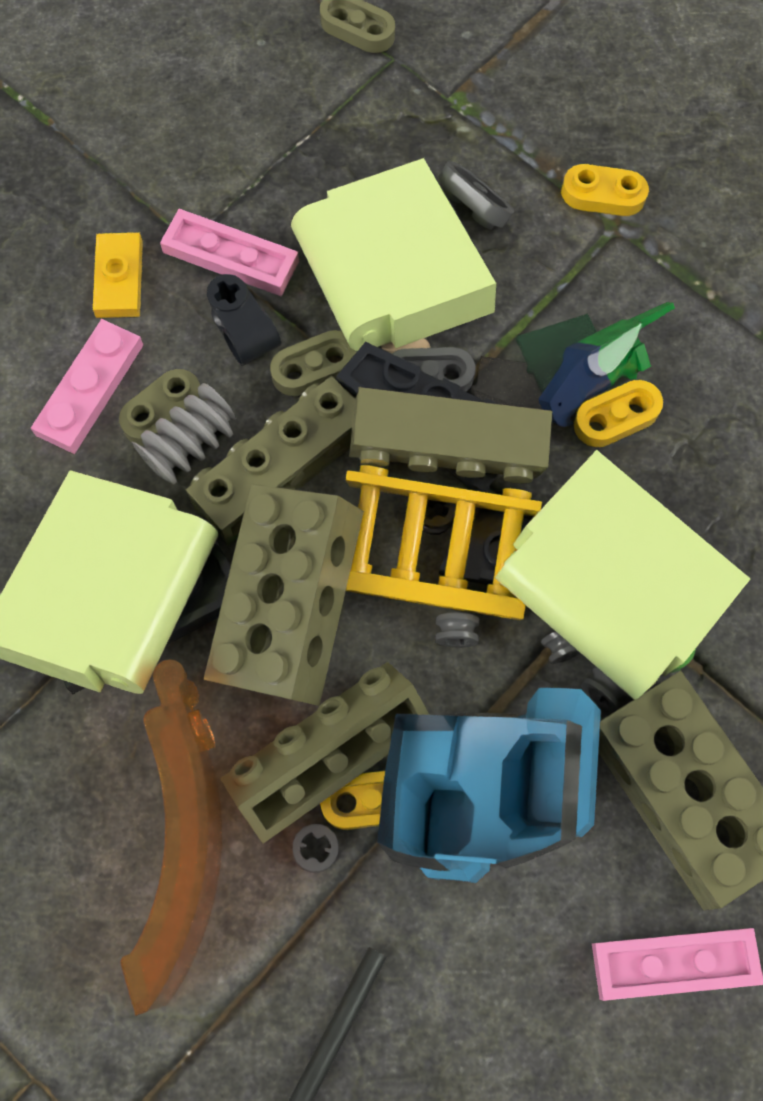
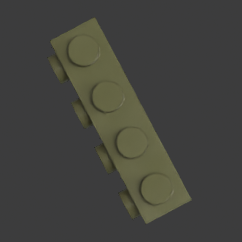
[185,376,355,546]
[349,387,552,483]
[220,662,430,844]

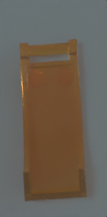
[120,659,222,1016]

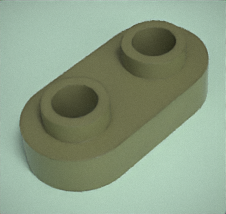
[320,0,395,53]
[270,330,357,396]
[119,369,200,446]

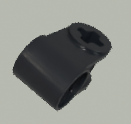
[207,274,282,366]

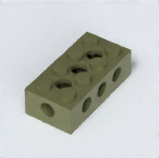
[203,484,364,706]
[598,671,763,910]

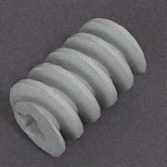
[132,383,236,485]

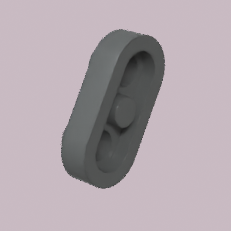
[438,161,514,230]
[392,347,475,392]

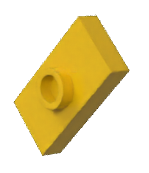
[93,232,143,318]

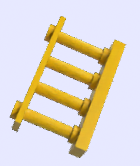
[346,465,542,621]

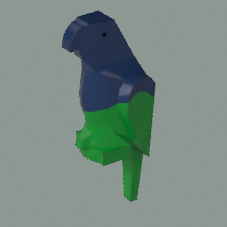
[538,302,675,427]

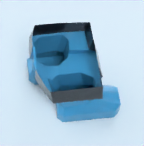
[377,688,601,883]

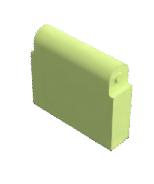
[291,158,496,351]
[495,450,750,700]
[0,470,218,694]

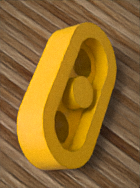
[561,164,649,216]
[574,380,663,447]
[320,771,385,830]

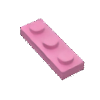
[160,209,299,297]
[31,319,143,454]
[592,928,763,1001]

